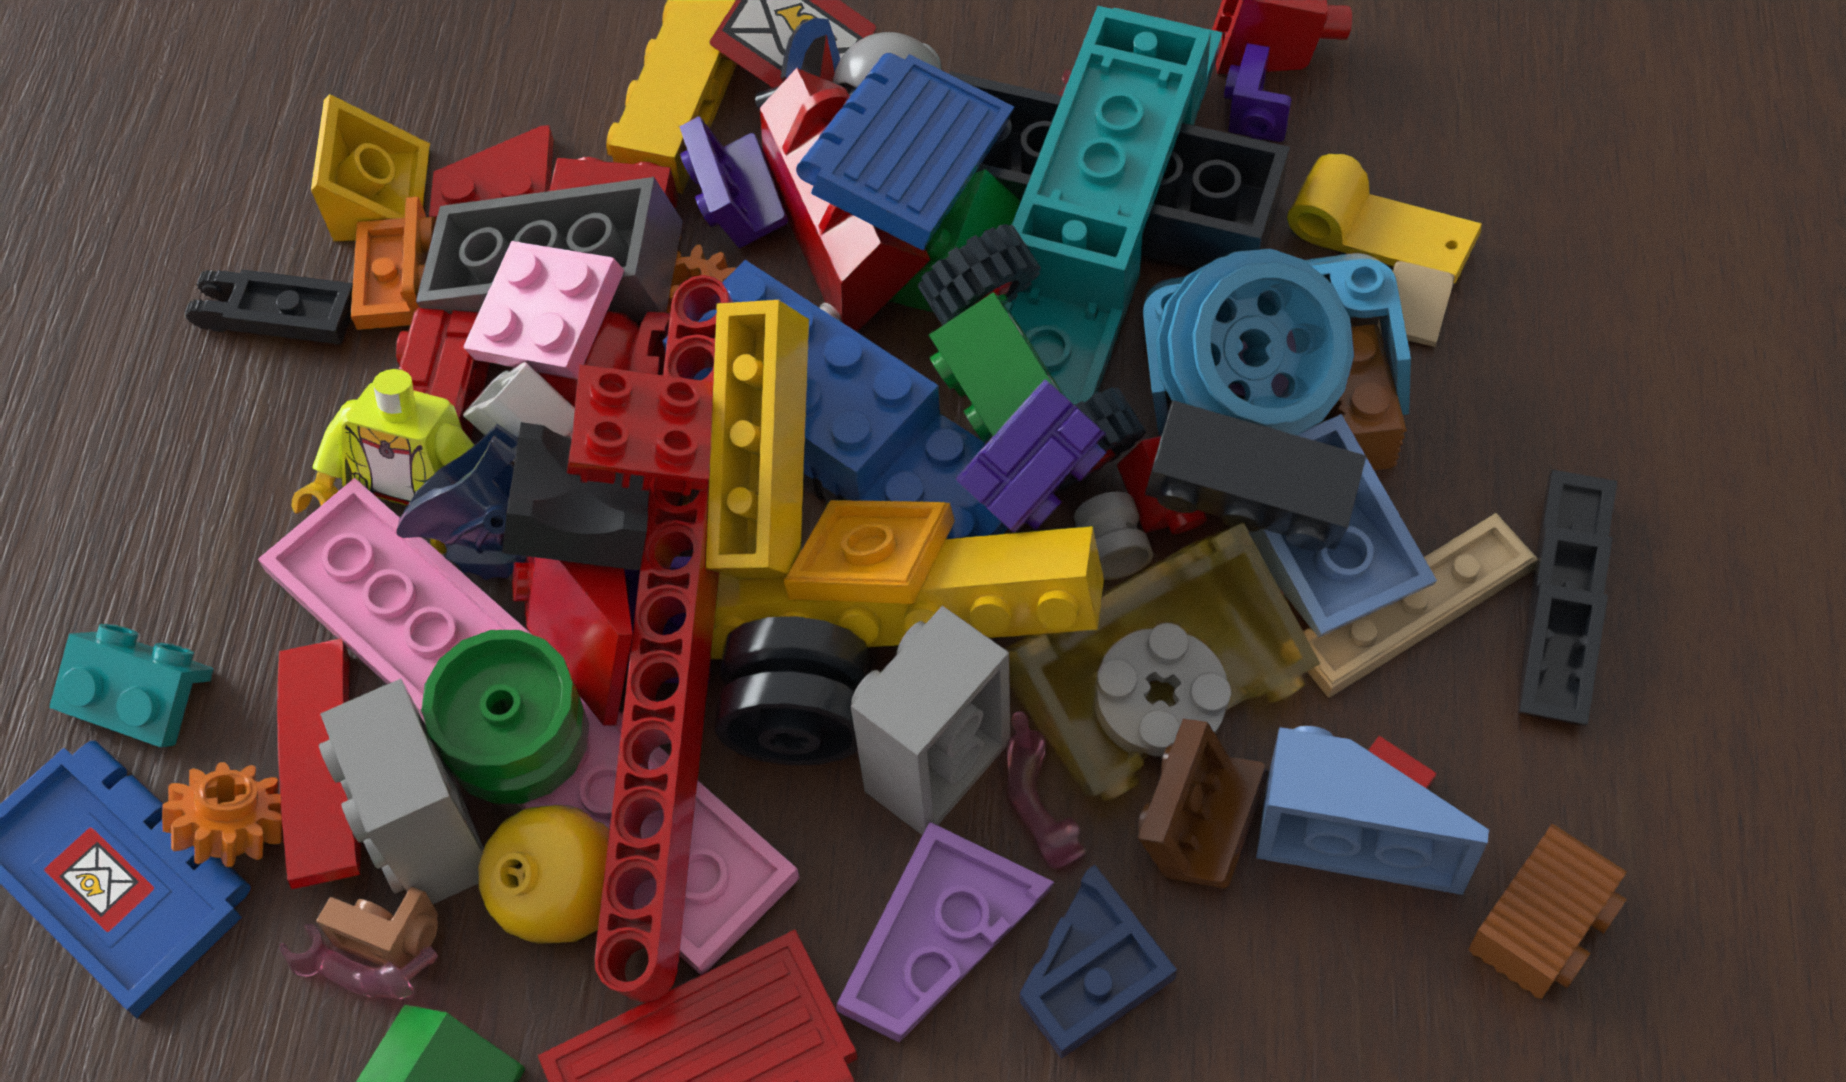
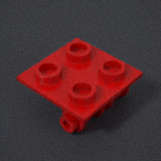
[567,364,713,496]

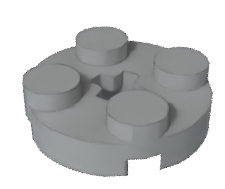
[1094,623,1231,757]

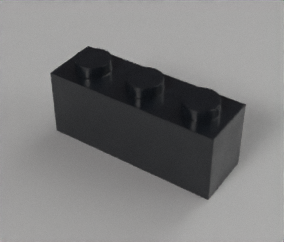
[1144,400,1366,550]

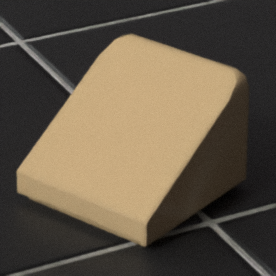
[1378,261,1455,347]

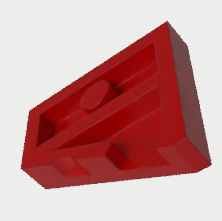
[429,125,554,220]

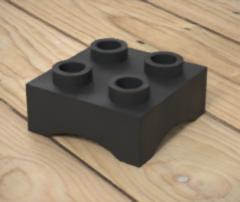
[502,422,649,571]

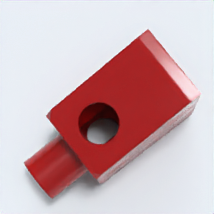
[1212,0,1352,74]

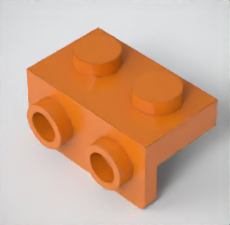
[351,196,436,330]

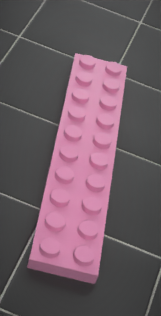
[258,478,800,975]

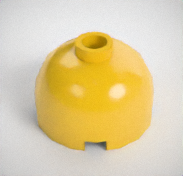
[478,805,610,944]

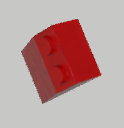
[513,556,632,726]

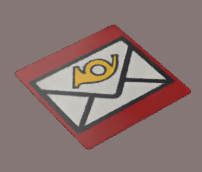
[709,0,876,88]

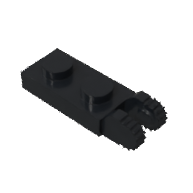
[184,269,353,345]

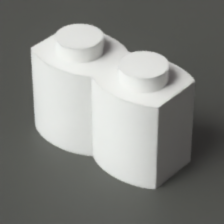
[463,362,575,462]

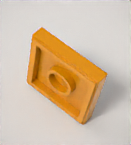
[784,500,955,604]

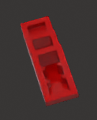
[277,639,361,889]

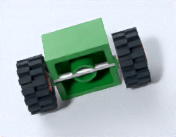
[918,224,1146,493]

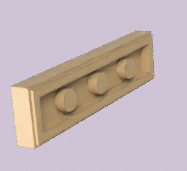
[1289,513,1538,698]

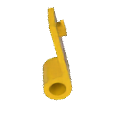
[1287,154,1482,283]

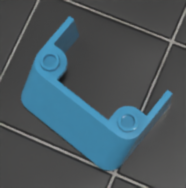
[1143,253,1411,436]

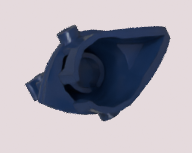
[396,424,526,580]

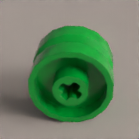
[421,630,589,804]

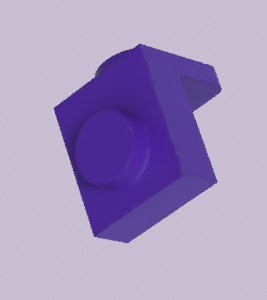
[1224,43,1292,142]

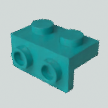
[49,624,214,748]

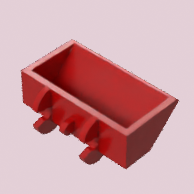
[760,68,930,332]

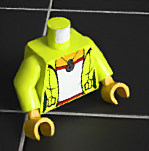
[292,369,474,554]

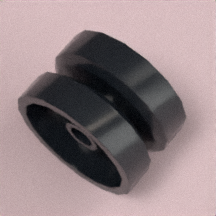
[715,616,870,766]

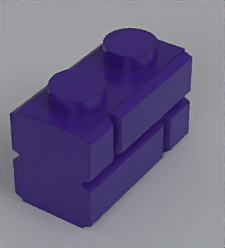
[955,379,1107,533]

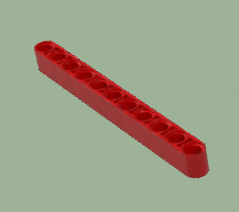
[595,275,734,1002]

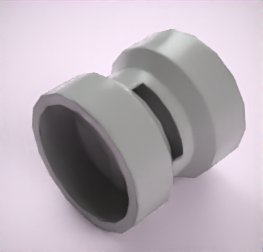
[1073,491,1153,580]

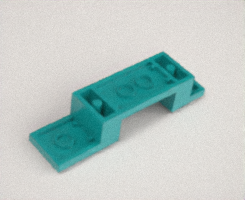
[1005,6,1223,404]

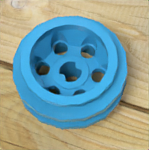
[1155,249,1354,436]

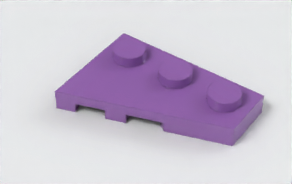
[836,822,1054,1043]

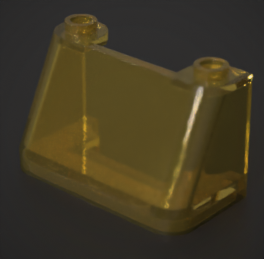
[1004,522,1321,801]

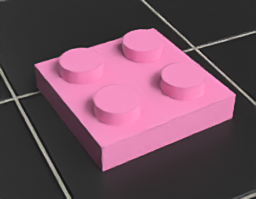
[463,241,624,379]

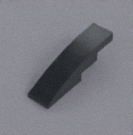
[1518,469,1618,726]

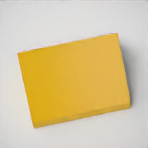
[311,94,430,241]

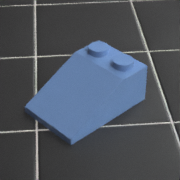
[1238,414,1437,638]
[1256,726,1489,895]

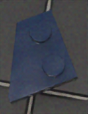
[1019,865,1177,1059]

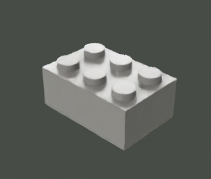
[851,606,1010,835]
[319,679,484,904]

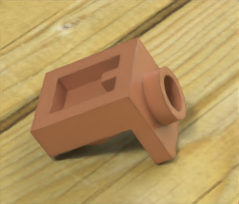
[316,887,438,976]

